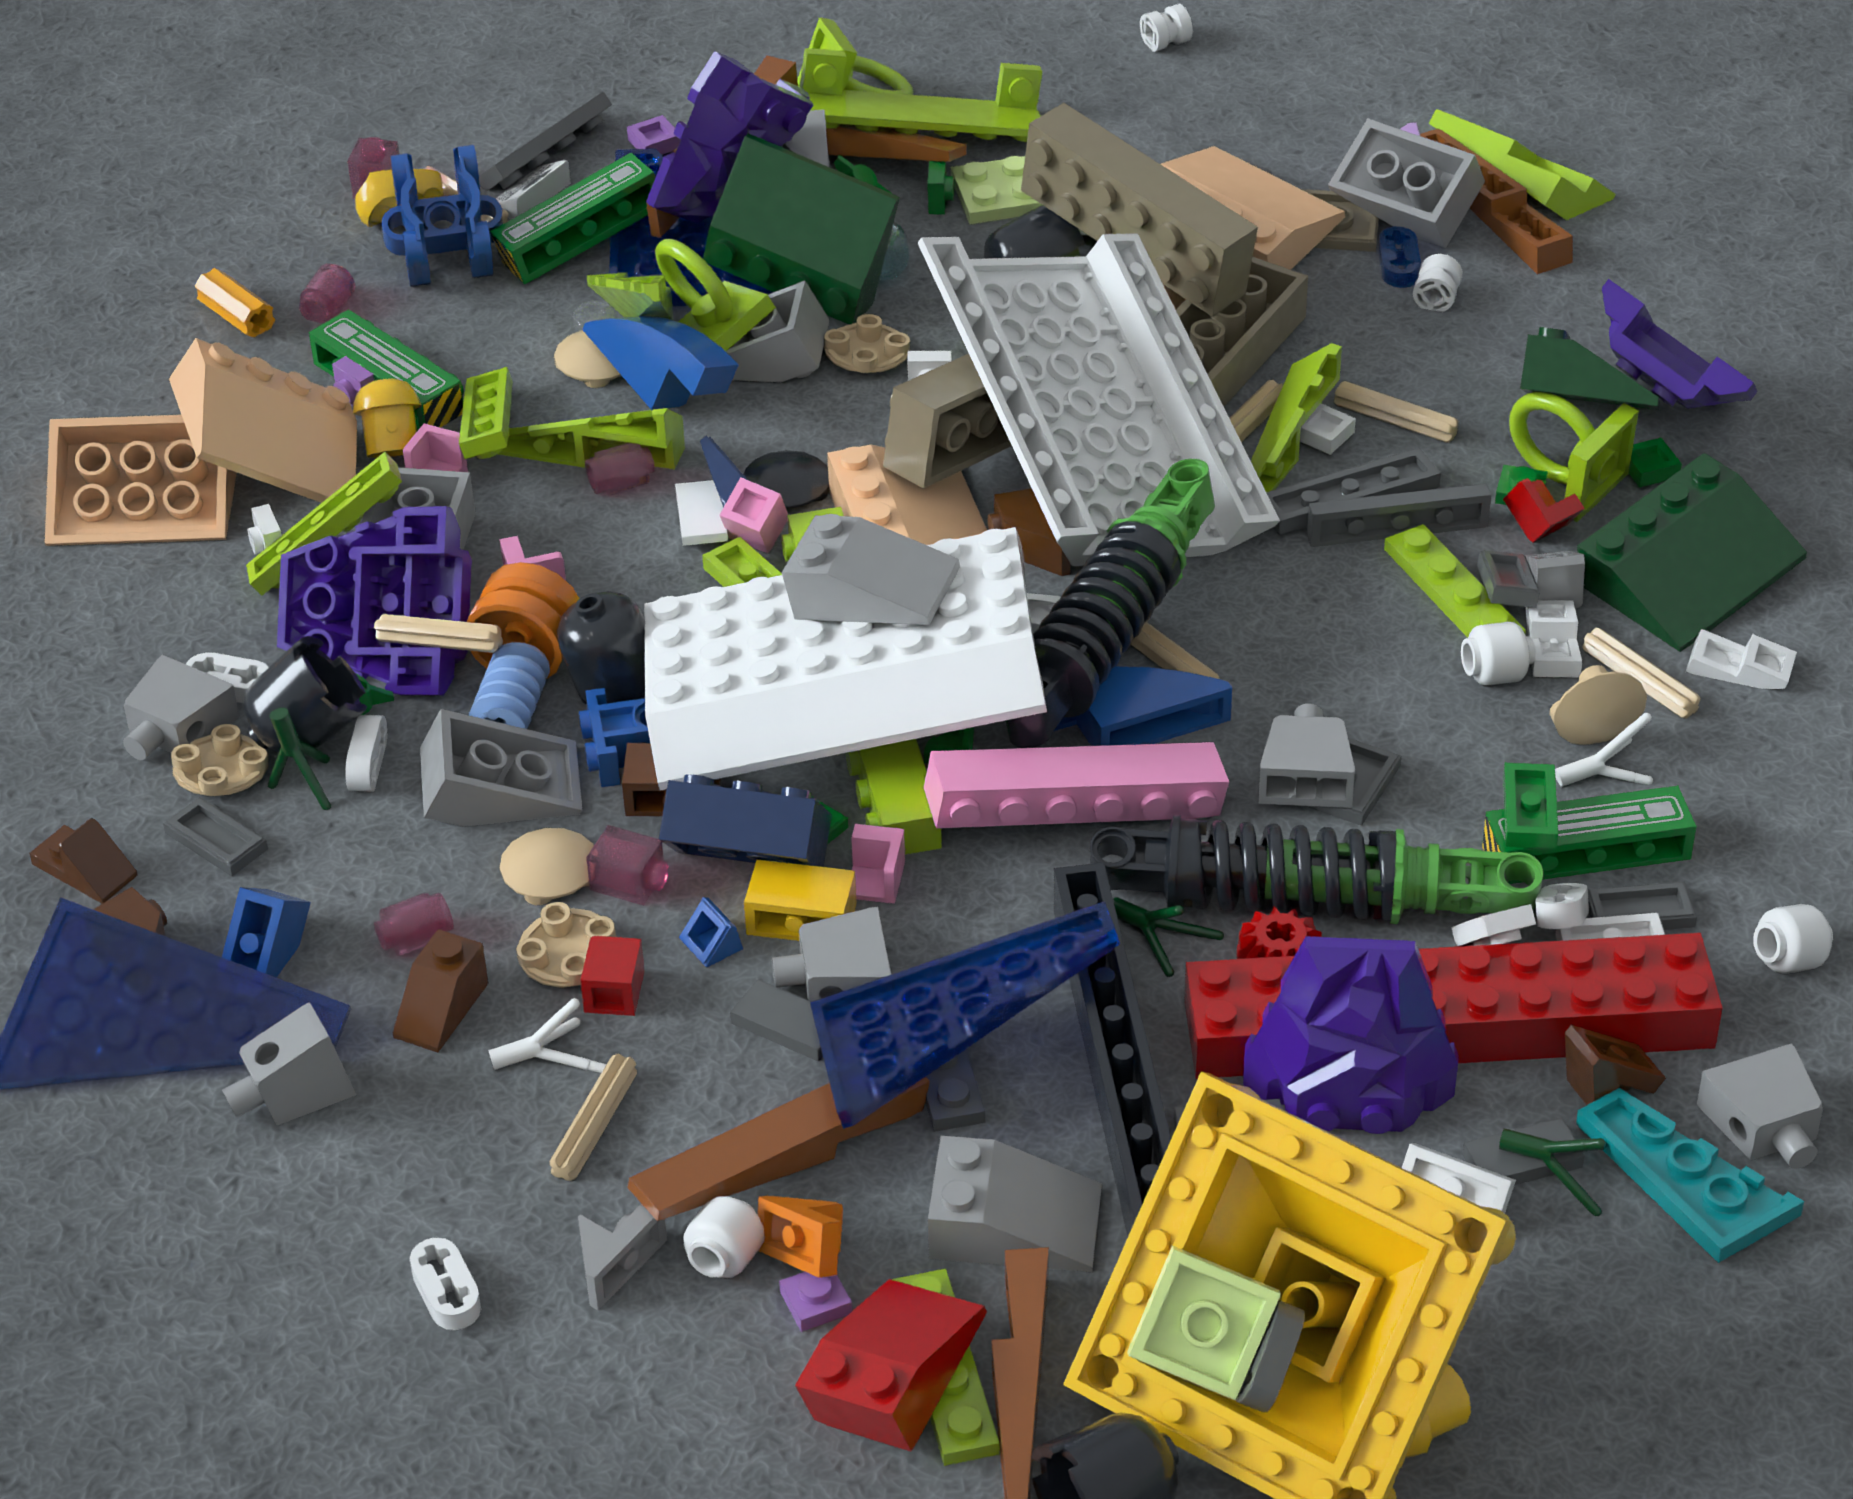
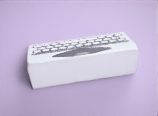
[496,160,571,220]

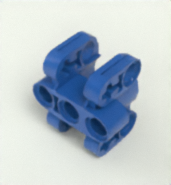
[382,145,503,287]

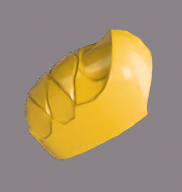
[355,169,444,227]

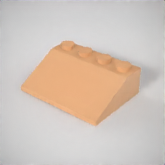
[1161,146,1345,270]
[169,338,357,503]
[45,415,236,546]
[827,445,987,545]

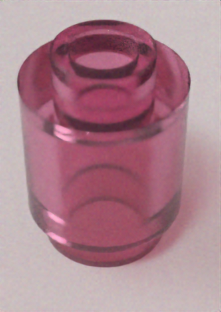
[299,264,356,324]
[585,443,655,495]
[374,892,454,956]

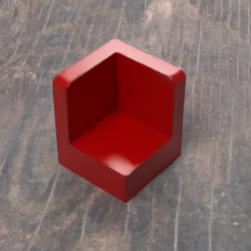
[1503,478,1585,543]
[580,936,645,1016]

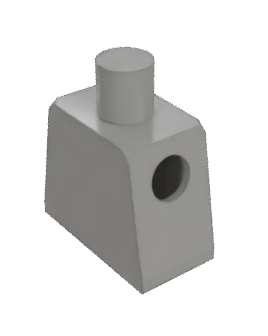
[123,655,239,760]
[1259,704,1355,808]
[772,907,893,1010]
[222,1002,356,1125]
[1697,1043,1823,1169]

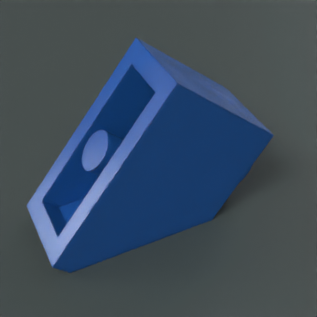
[214,887,311,999]

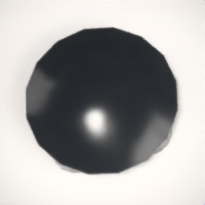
[743,450,829,509]

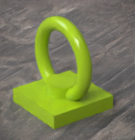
[798,17,913,95]
[655,239,776,351]
[1509,392,1639,522]

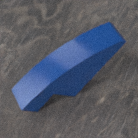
[582,316,739,410]
[1054,666,1232,746]

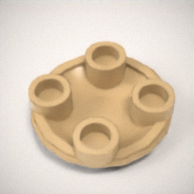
[824,314,910,373]
[554,330,622,388]
[1549,665,1647,745]
[171,724,268,796]
[500,828,599,905]
[516,902,616,988]

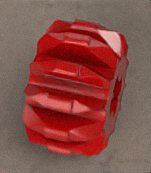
[1236,906,1322,959]

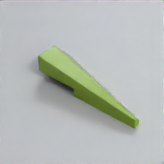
[1429,109,1616,220]
[587,273,673,320]
[1251,343,1342,493]
[497,408,685,470]

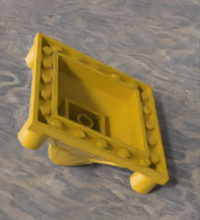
[1063,1072,1516,1499]

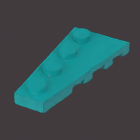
[1576,1088,1804,1263]

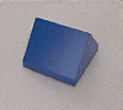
[679,897,743,967]

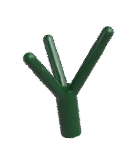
[268,707,331,810]
[1113,897,1224,977]
[1499,1128,1607,1216]

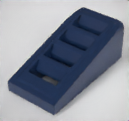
[700,435,747,508]

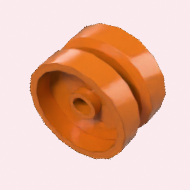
[467,562,580,679]

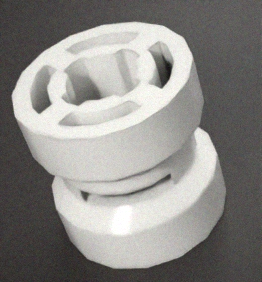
[1140,4,1193,52]
[1413,254,1463,312]

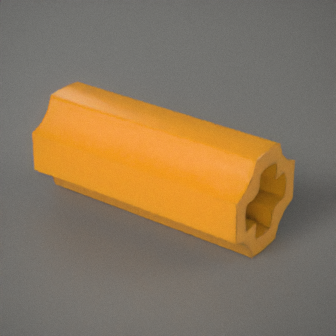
[195,268,275,338]

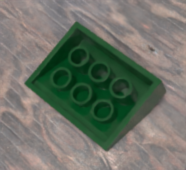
[703,133,900,325]
[1520,327,1660,410]
[1577,453,1807,652]

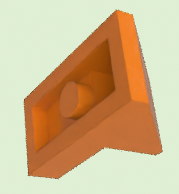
[757,1196,843,1278]

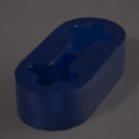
[1378,226,1421,288]

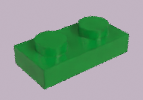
[1503,762,1558,849]

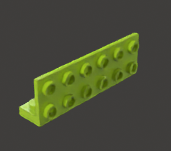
[800,48,1043,142]

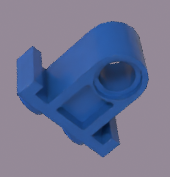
[579,688,650,787]

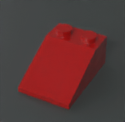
[795,1279,987,1452]

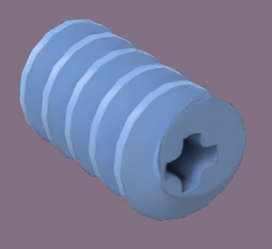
[469,642,550,729]

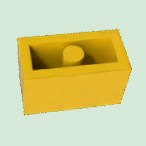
[744,859,857,941]

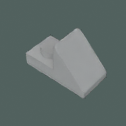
[1525,551,1585,608]
[578,1204,667,1310]

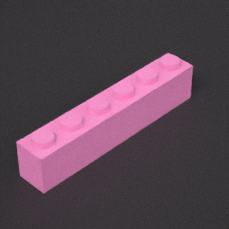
[924,742,1229,828]

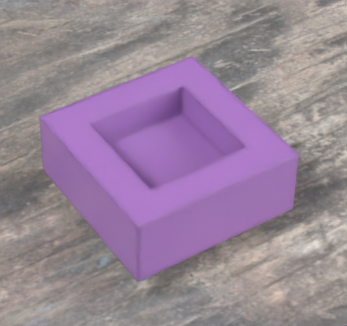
[627,115,681,160]
[332,356,374,406]
[779,1272,852,1332]

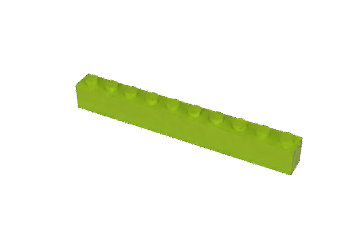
[781,507,942,855]

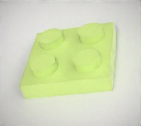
[951,156,1042,224]
[1127,1245,1281,1400]

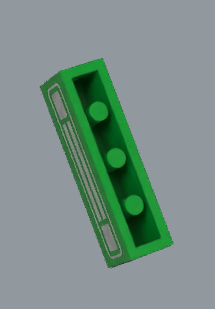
[490,153,656,285]
[309,309,464,431]
[1482,786,1697,884]

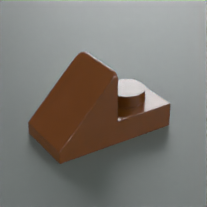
[29,818,138,904]
[1565,1025,1666,1105]

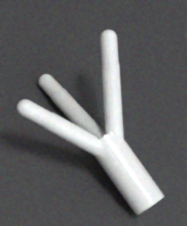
[1555,713,1653,787]
[488,998,606,1073]

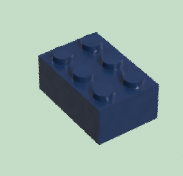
[659,774,832,867]

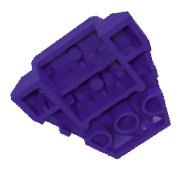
[646,51,813,223]
[1602,279,1758,409]
[277,506,472,696]
[1243,936,1458,1134]

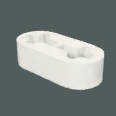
[186,652,269,703]
[346,715,387,792]
[1536,883,1589,929]
[410,1238,481,1330]

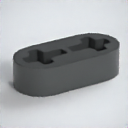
[1236,1300,1305,1413]

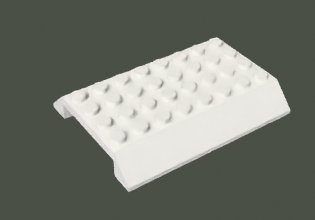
[918,234,1280,566]
[644,527,1047,790]

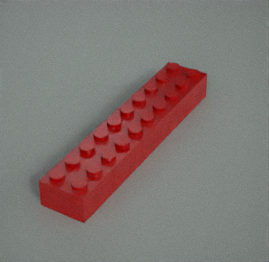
[1184,933,1723,1079]

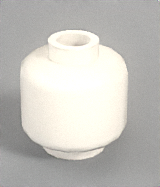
[1461,622,1536,686]
[1753,904,1833,974]
[683,1196,765,1278]

